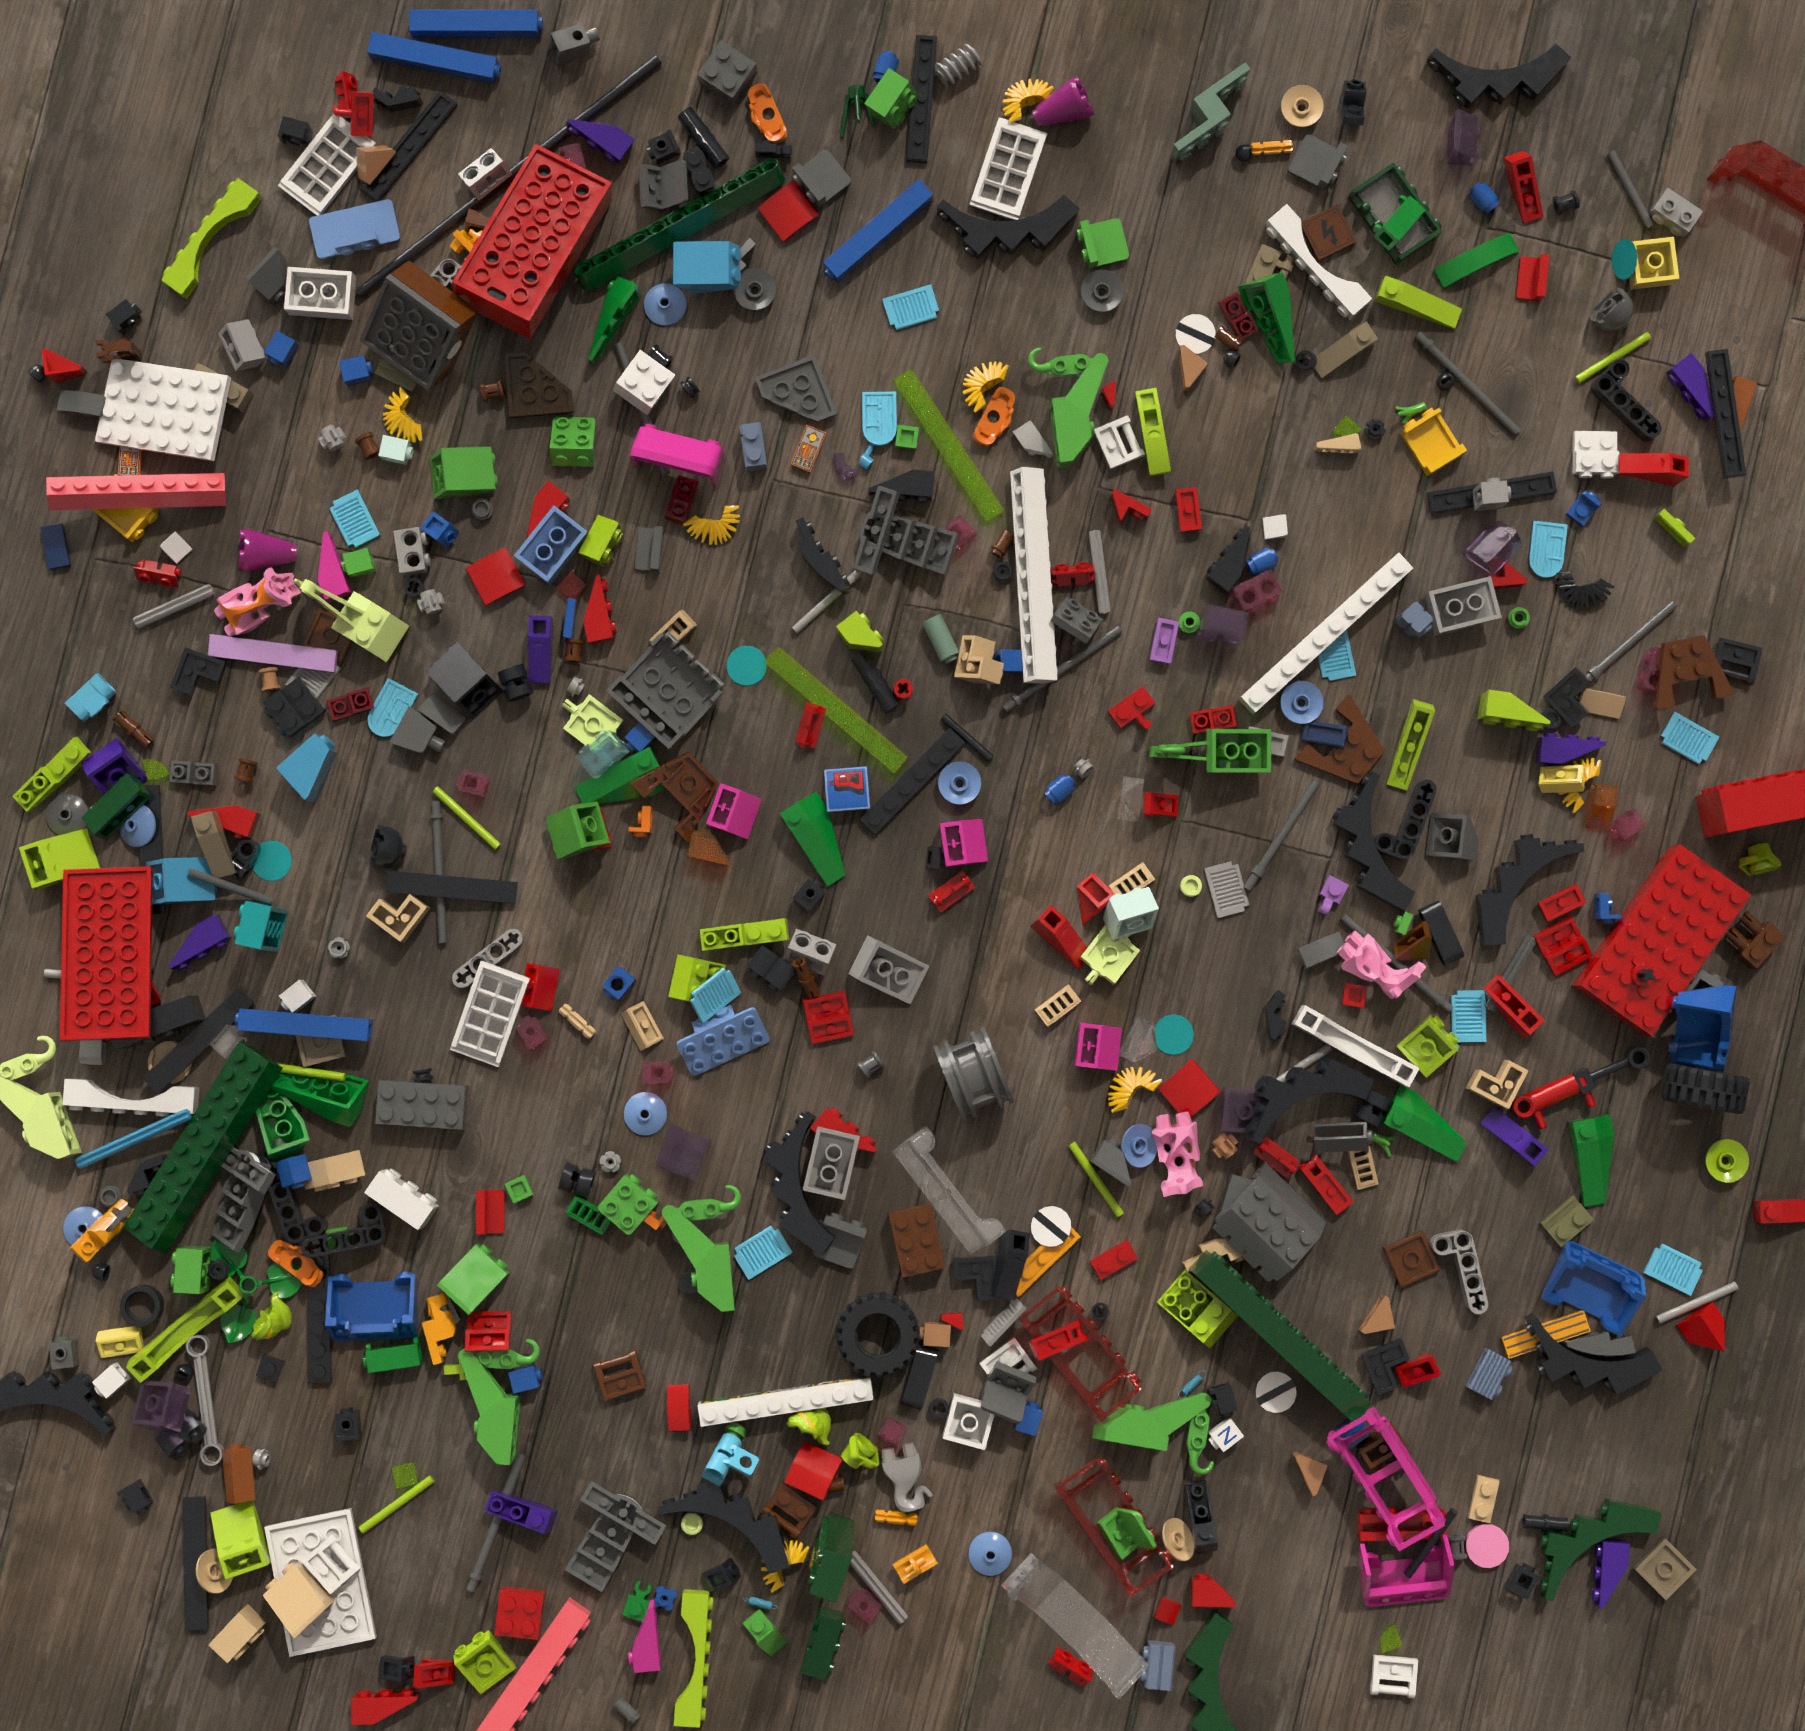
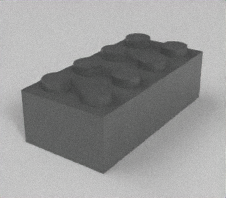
[375,1080,469,1130]

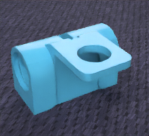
[65,673,116,722]
[701,1433,759,1486]

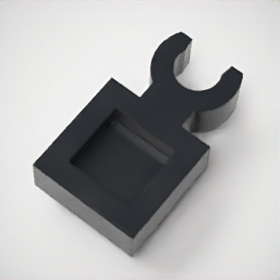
[755,140,792,158]

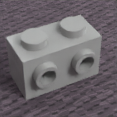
[1649,188,1703,238]
[218,319,266,371]
[1473,478,1511,511]

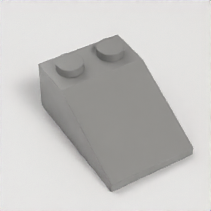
[1424,576,1502,636]
[848,935,929,1004]
[803,1126,860,1200]

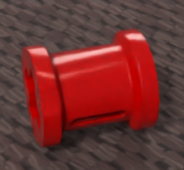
[894,679,913,700]

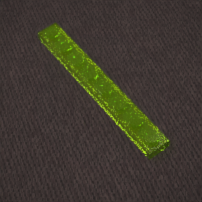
[893,368,1004,523]
[764,646,908,774]

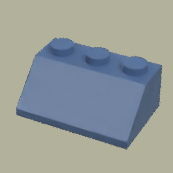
[514,505,588,586]

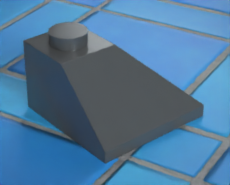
[245,247,287,305]
[1426,813,1479,862]
[1089,1138,1131,1187]

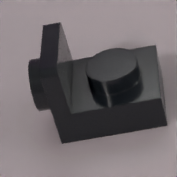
[702,1557,741,1593]
[380,1655,415,1682]

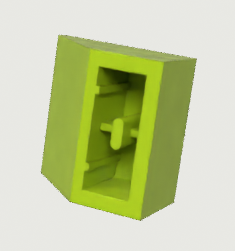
[578,515,624,567]
[836,611,884,653]
[668,955,726,1001]

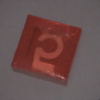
[557,571,587,599]

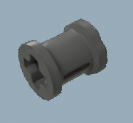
[857,1051,885,1078]
[1448,1534,1467,1559]

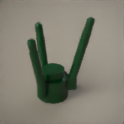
[840,85,875,138]

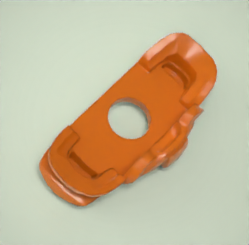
[748,83,788,144]
[973,387,1015,446]
[268,1240,323,1287]

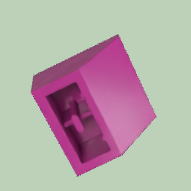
[706,783,762,840]
[939,819,988,868]
[1074,1023,1122,1071]

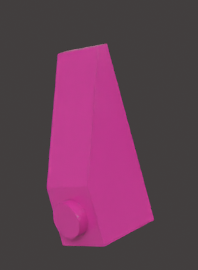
[317,531,352,603]
[628,1600,661,1673]

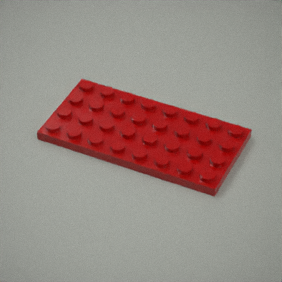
[60,866,153,1042]

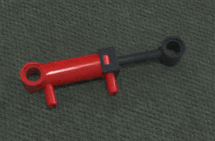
[1510,1047,1650,1129]

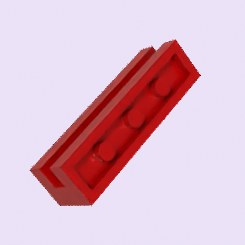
[1356,1506,1448,1541]

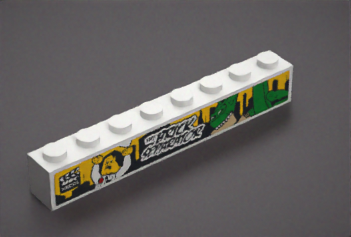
[698,1376,874,1427]

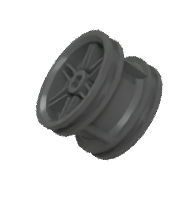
[933,1026,1014,1123]

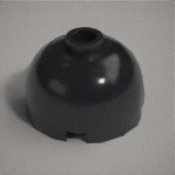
[370,825,407,869]

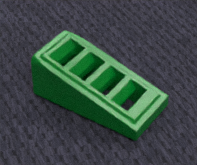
[565,1195,611,1235]

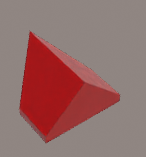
[42,347,87,384]
[1077,872,1115,925]
[1676,1301,1725,1352]

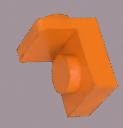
[628,806,653,837]
[643,1210,667,1230]

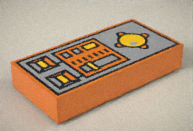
[791,425,826,473]
[118,446,143,476]

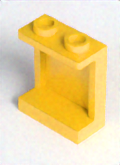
[1400,408,1467,476]
[91,474,160,543]

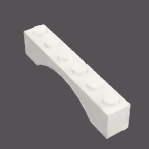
[1265,204,1372,320]
[1292,1005,1420,1087]
[62,1079,199,1116]

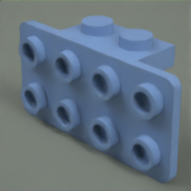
[309,199,401,259]
[677,1005,770,1076]

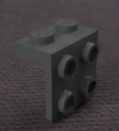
[1288,134,1348,191]
[792,150,851,208]
[639,160,688,211]
[1683,969,1725,992]
[813,1212,867,1268]
[981,1361,1037,1424]

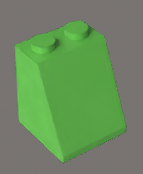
[429,447,497,499]
[545,802,610,859]
[437,1243,510,1315]

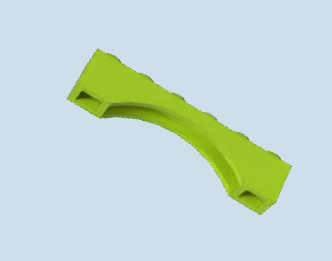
[161,178,263,300]
[126,1276,244,1383]
[674,1589,714,1728]

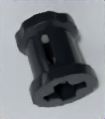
[1552,190,1580,215]
[647,344,674,369]

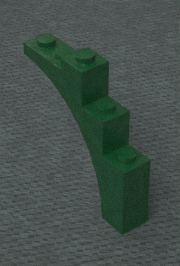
[1539,1498,1661,1601]
[1184,1609,1237,1731]

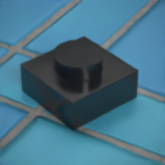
[925,846,944,869]
[256,1354,285,1383]

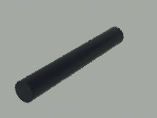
[940,714,994,762]

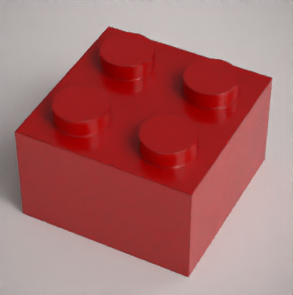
[495,1586,546,1640]

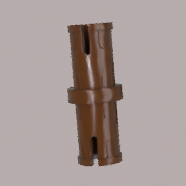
[113,710,154,749]
[792,957,820,999]

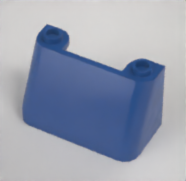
[1668,985,1737,1072]
[1542,1241,1646,1337]
[325,1272,418,1341]

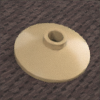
[1281,85,1324,127]
[1162,1518,1194,1561]
[196,1549,233,1593]

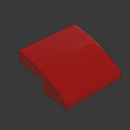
[758,181,819,242]
[465,547,526,606]
[1533,916,1593,976]
[803,990,854,1044]
[1158,1058,1220,1117]
[465,1311,512,1352]
[784,1441,843,1500]

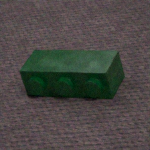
[82,773,152,841]

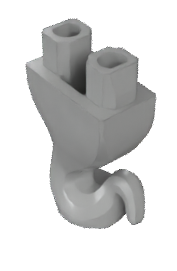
[882,1442,933,1512]

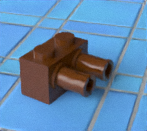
[1724,911,1786,969]
[1356,1421,1407,1481]

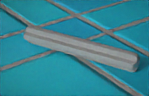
[1089,530,1111,615]
[133,584,215,628]
[850,1551,908,1624]

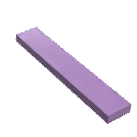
[208,634,338,672]

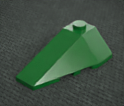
[1238,272,1295,364]
[588,277,641,365]
[575,747,666,804]
[780,792,845,887]
[271,1073,369,1127]
[1382,1084,1467,1162]
[256,1088,311,1162]
[1567,1114,1614,1207]

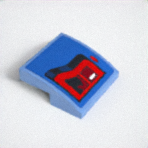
[824,766,870,812]

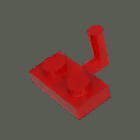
[331,91,374,137]
[1108,686,1155,731]

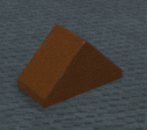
[1392,921,1432,961]

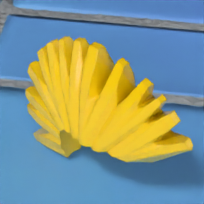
[1003,79,1054,123]
[963,361,1009,413]
[383,386,422,443]
[683,505,740,545]
[1558,758,1602,813]
[1108,1067,1162,1113]
[761,1540,809,1593]

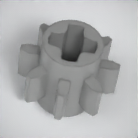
[318,425,346,451]
[417,589,445,615]

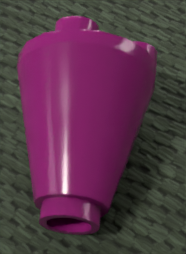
[1032,76,1095,126]
[238,528,297,572]

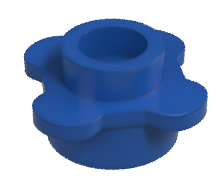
[653,1586,677,1611]

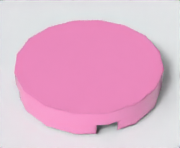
[1465,1523,1509,1568]

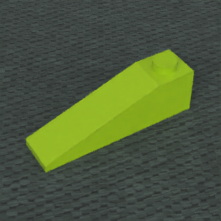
[1374,276,1462,329]
[1386,699,1435,790]

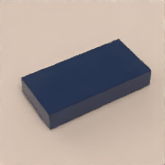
[40,523,71,570]
[1301,721,1349,749]

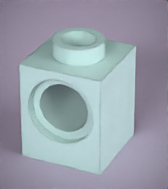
[378,435,413,465]

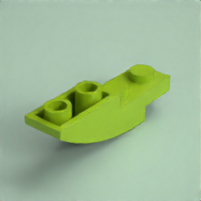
[1135,388,1171,476]
[12,737,91,812]
[700,918,789,951]

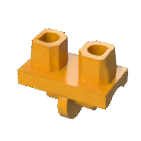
[450,229,483,260]
[893,1544,938,1584]

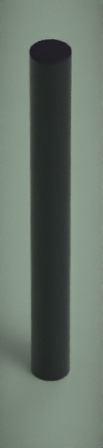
[1404,1508,1458,1578]

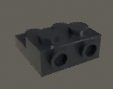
[263,677,326,737]

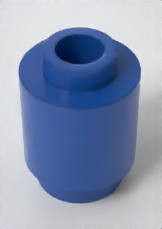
[873,51,899,83]
[1468,182,1500,214]
[1245,547,1279,576]
[1043,774,1076,805]

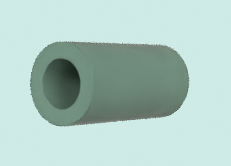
[922,614,959,664]

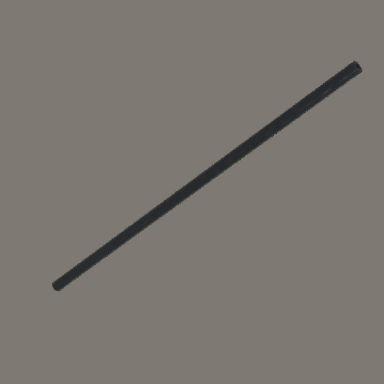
[355,55,662,298]

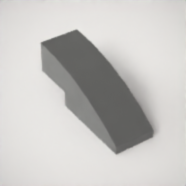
[1562,1330,1636,1356]

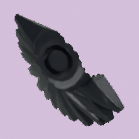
[1556,572,1615,610]

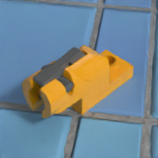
[69,1199,134,1263]
[422,1293,460,1365]

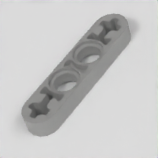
[452,929,524,988]

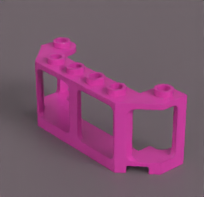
[1327,1407,1446,1551]

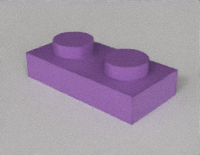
[1149,618,1179,665]

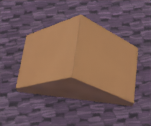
[356,145,396,185]
[1178,345,1208,392]
[1358,1294,1395,1334]
[1292,1452,1328,1496]

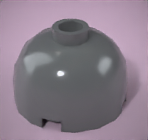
[1590,288,1634,332]

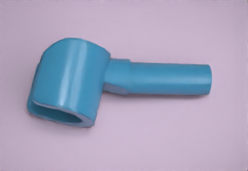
[859,443,875,470]

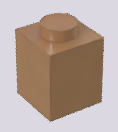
[919,1321,951,1347]

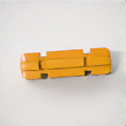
[1251,140,1293,156]
[875,1510,918,1526]

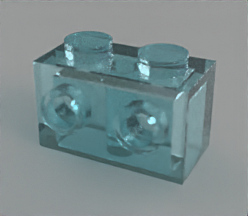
[576,730,630,779]

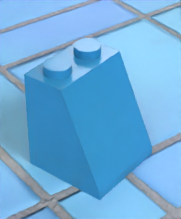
[673,241,741,294]
[276,733,337,803]
[146,857,217,905]

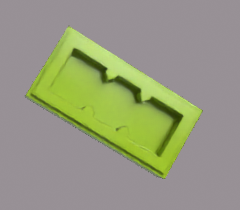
[1654,509,1695,547]

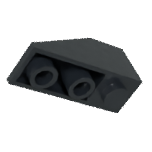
[868,470,934,503]
[1206,526,1250,594]
[993,1229,1030,1301]
[1185,1480,1218,1554]

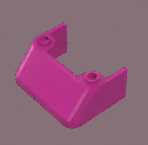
[630,424,725,487]
[1359,1534,1454,1607]

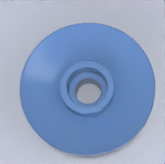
[644,283,687,326]
[1280,681,1323,724]
[938,761,981,805]
[119,805,156,847]
[624,1092,667,1135]
[1121,1124,1157,1167]
[63,1206,103,1246]
[969,1532,1012,1576]

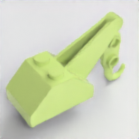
[294,579,410,662]
[0,1036,82,1159]

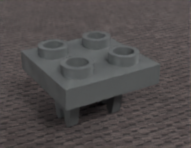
[1050,596,1103,646]

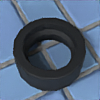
[119,1285,164,1327]

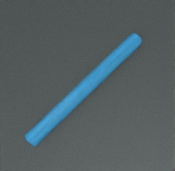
[75,1109,192,1169]

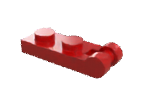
[1299,1154,1353,1215]
[1028,1320,1089,1362]

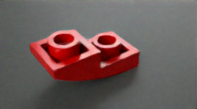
[1190,705,1238,734]
[667,1384,692,1432]

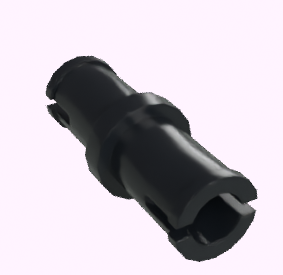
[1522,1514,1569,1532]

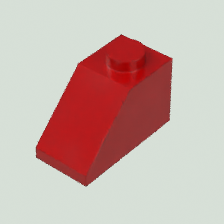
[1190,1573,1236,1607]

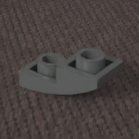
[57,390,106,417]
[169,761,218,786]
[1297,932,1344,969]

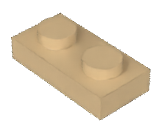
[1467,1475,1500,1523]

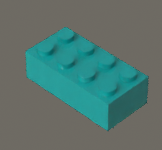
[233,901,289,952]

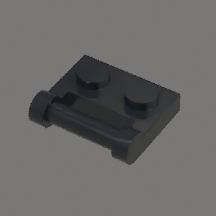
[1715,637,1763,686]

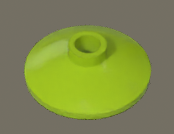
[1705,1139,1749,1183]

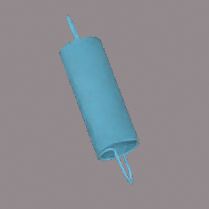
[1178,1371,1207,1398]
[744,1596,778,1610]

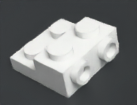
[1573,431,1619,479]

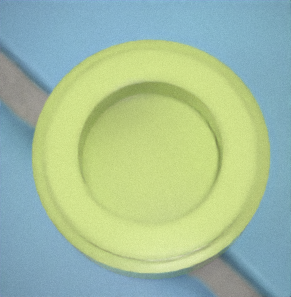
[1180,875,1202,897]
[681,1512,703,1535]

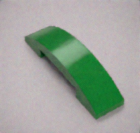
[1434,233,1519,289]

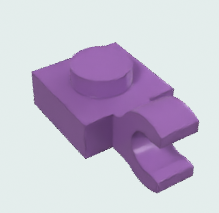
[1318,875,1349,915]

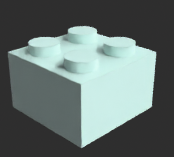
[1103,887,1159,940]

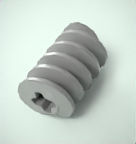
[935,44,983,89]

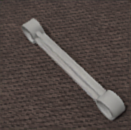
[186,1334,224,1466]

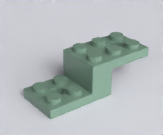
[1170,62,1250,163]

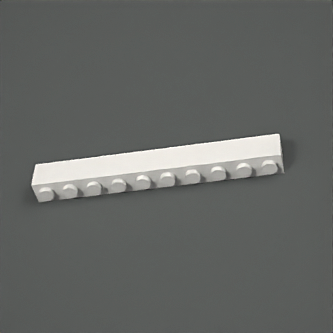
[1010,467,1058,684]
[1238,553,1413,715]

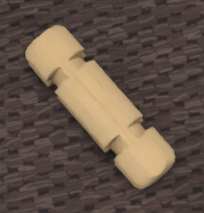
[559,1004,596,1039]

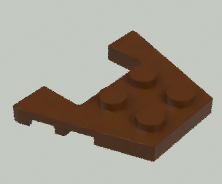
[1653,635,1734,710]
[1295,694,1385,784]
[630,752,719,843]

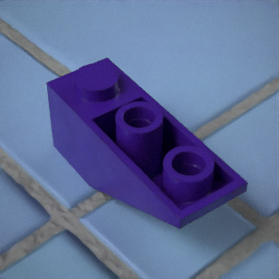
[566,119,634,164]
[1666,353,1714,423]
[528,615,553,683]
[1536,733,1606,766]
[169,914,232,971]
[1480,1107,1548,1166]
[484,1490,558,1534]
[1592,1539,1630,1608]

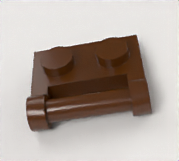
[594,1349,647,1400]
[759,1481,818,1540]

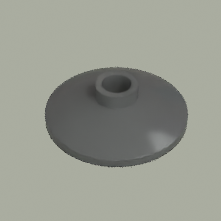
[733,268,776,311]
[1081,270,1124,312]
[46,794,89,835]

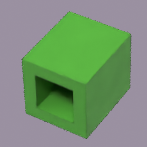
[341,548,376,578]

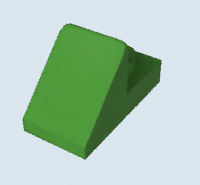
[743,1608,788,1656]

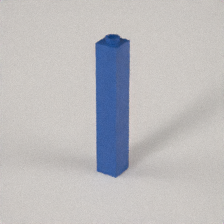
[409,10,543,38]
[367,32,501,84]
[823,179,933,283]
[235,1008,373,1041]

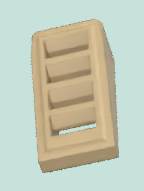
[1313,433,1362,454]
[650,610,697,643]
[1108,862,1155,895]
[1034,984,1081,1027]
[1347,1146,1379,1190]

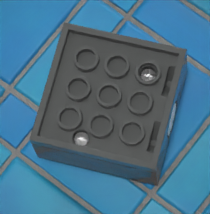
[360,261,478,391]

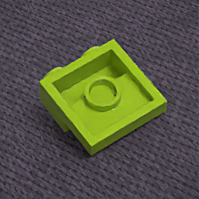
[1397,1015,1460,1078]
[453,1630,516,1694]

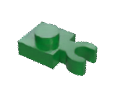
[622,1580,652,1622]

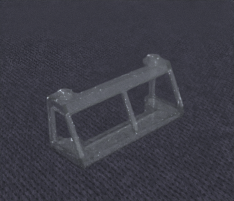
[892,1125,1006,1255]

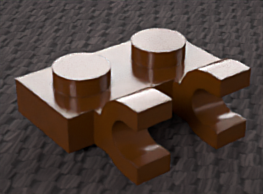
[95,339,142,363]

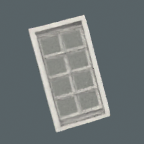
[278,115,376,216]
[969,117,1047,220]
[450,961,530,1067]

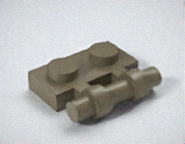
[1245,244,1295,283]

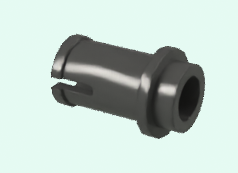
[613,1697,641,1724]

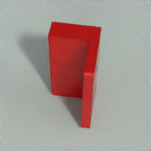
[1516,254,1550,302]
[521,963,560,1011]
[476,1190,505,1235]

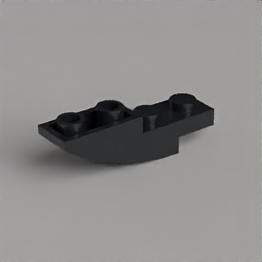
[796,517,850,595]

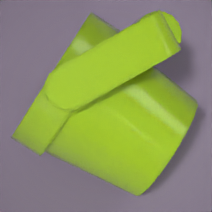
[1739,843,1781,876]
[841,1432,879,1469]

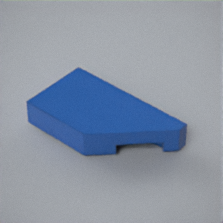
[563,598,576,639]

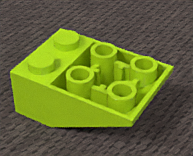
[1477,690,1550,731]
[19,828,100,890]
[1157,1270,1238,1348]
[210,1501,271,1580]

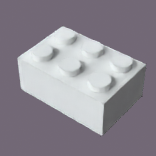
[284,267,356,320]
[364,1169,439,1230]

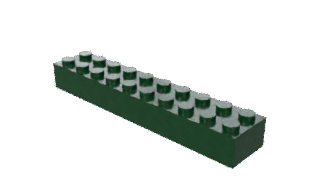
[123,1041,283,1253]
[1189,1250,1372,1422]
[807,1512,854,1603]

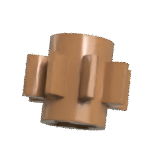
[1212,1133,1238,1159]

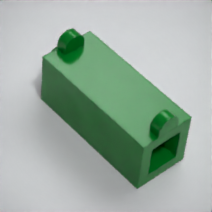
[1373,195,1425,251]
[363,1336,423,1373]

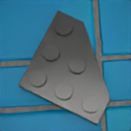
[755,355,837,423]

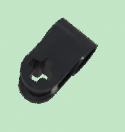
[231,840,261,881]

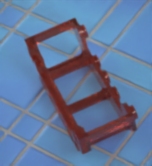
[1707,140,1805,227]
[1018,1284,1142,1422]
[1054,1455,1173,1597]

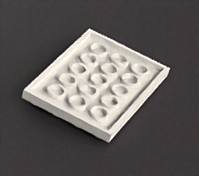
[95,359,231,461]
[264,1508,377,1657]

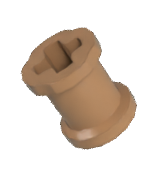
[258,667,281,692]

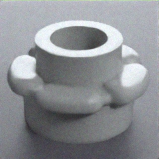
[567,677,585,697]
[1074,759,1094,779]
[328,937,350,958]
[600,1151,621,1173]
[252,1449,271,1470]

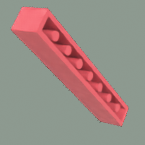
[46,473,226,510]
[476,1597,591,1731]

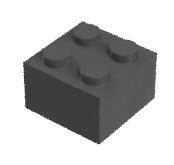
[697,40,757,106]

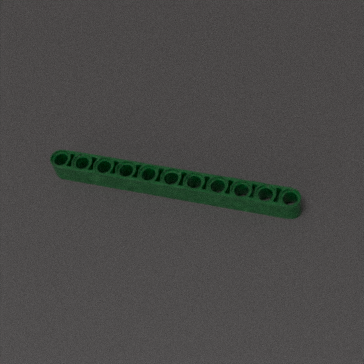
[574,159,785,291]

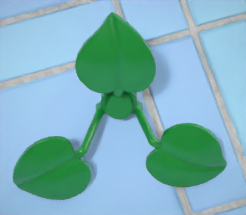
[210,1240,302,1343]

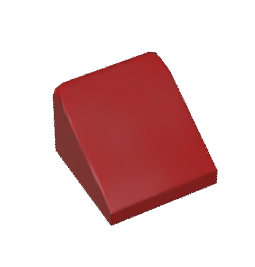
[1100,381,1116,411]
[941,1312,964,1331]
[1154,1596,1182,1625]

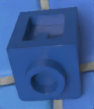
[1565,491,1602,527]
[421,511,459,548]
[1595,893,1622,924]

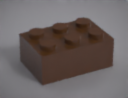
[888,1203,945,1277]

